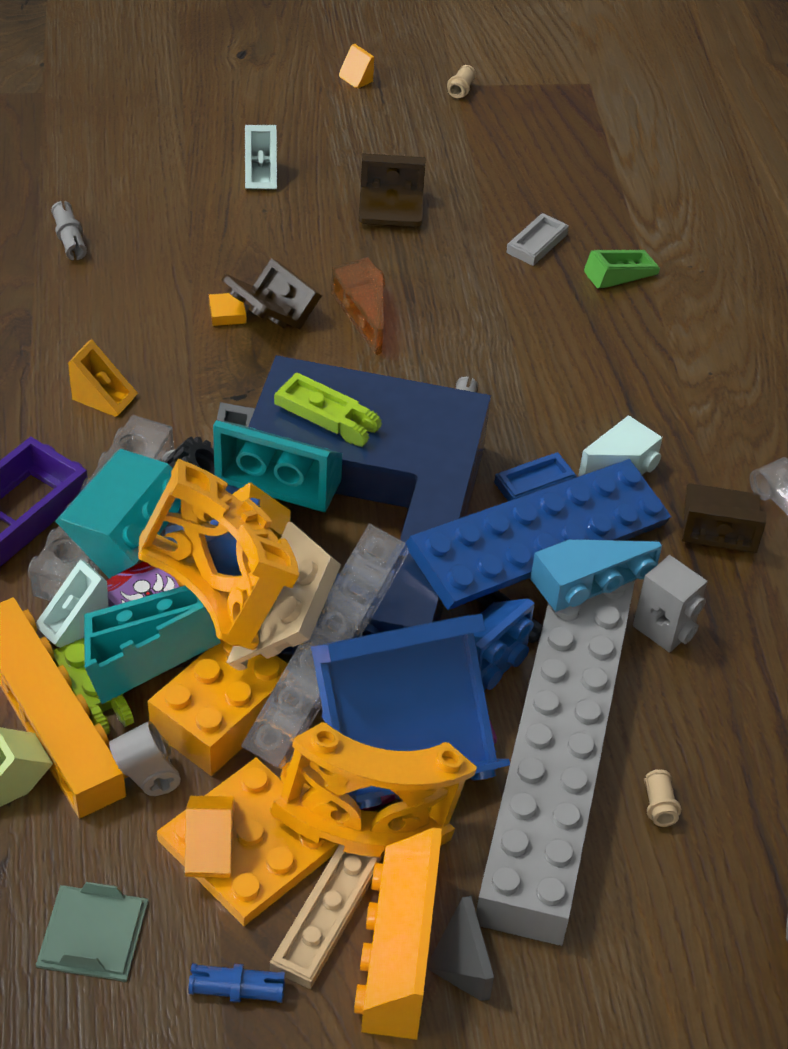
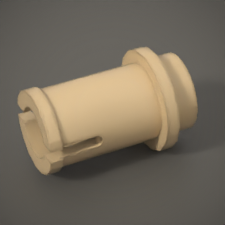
[447,65,476,98]
[644,770,682,827]

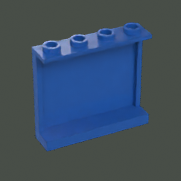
[311,614,510,809]

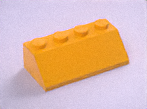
[354,828,442,1040]

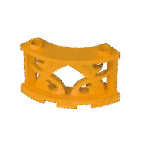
[138,459,299,650]
[270,722,477,857]

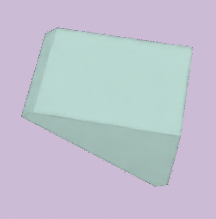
[245,125,277,189]
[36,559,109,648]

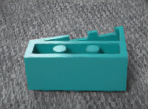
[84,586,221,704]

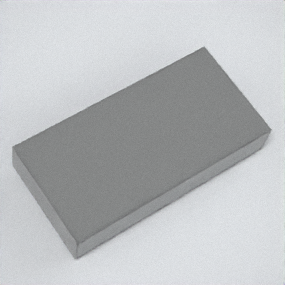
[506,213,569,266]

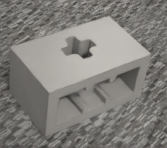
[633,555,708,653]

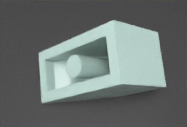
[578,415,663,476]

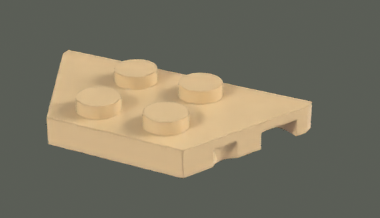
[226,522,341,670]

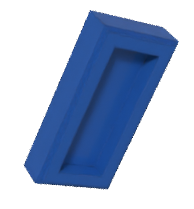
[494,452,577,501]

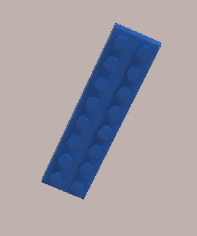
[404,459,672,610]

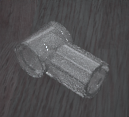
[749,457,788,515]

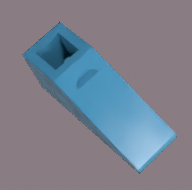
[530,539,662,612]

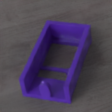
[0,436,88,571]

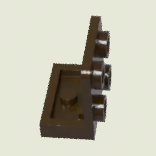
[358,153,426,227]
[221,258,322,329]

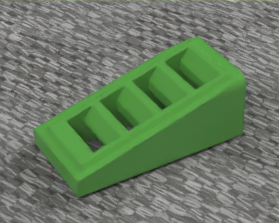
[584,250,660,288]

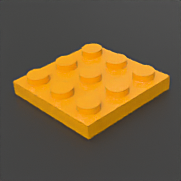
[157,757,340,926]

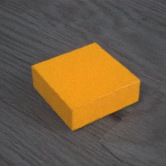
[209,293,246,326]

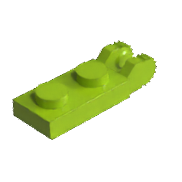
[274,372,382,447]
[53,638,134,735]

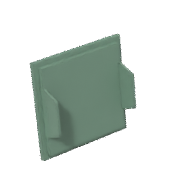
[36,882,149,982]

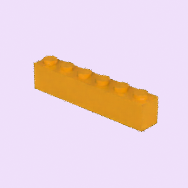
[0,597,129,819]

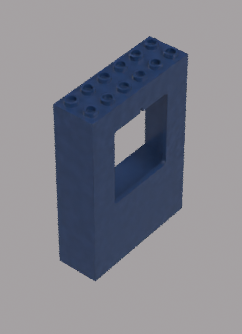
[225,355,491,658]

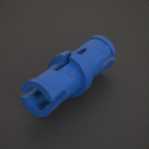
[188,963,285,1003]

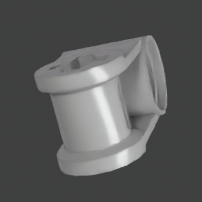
[109,721,181,796]

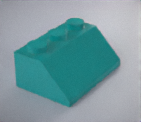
[213,420,342,512]
[55,449,181,578]

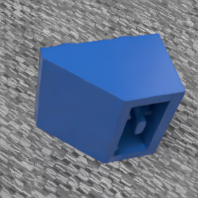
[473,599,535,690]

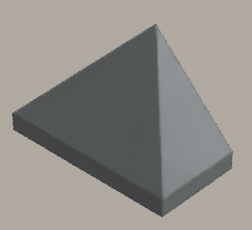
[426,896,494,1001]

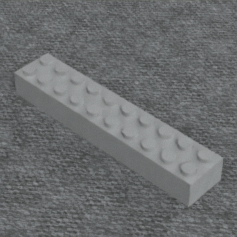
[476,580,635,946]

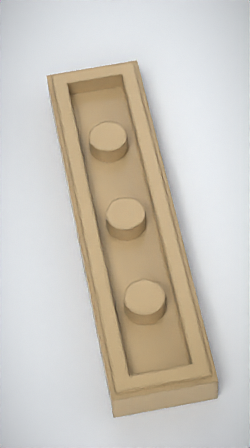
[270,844,385,990]

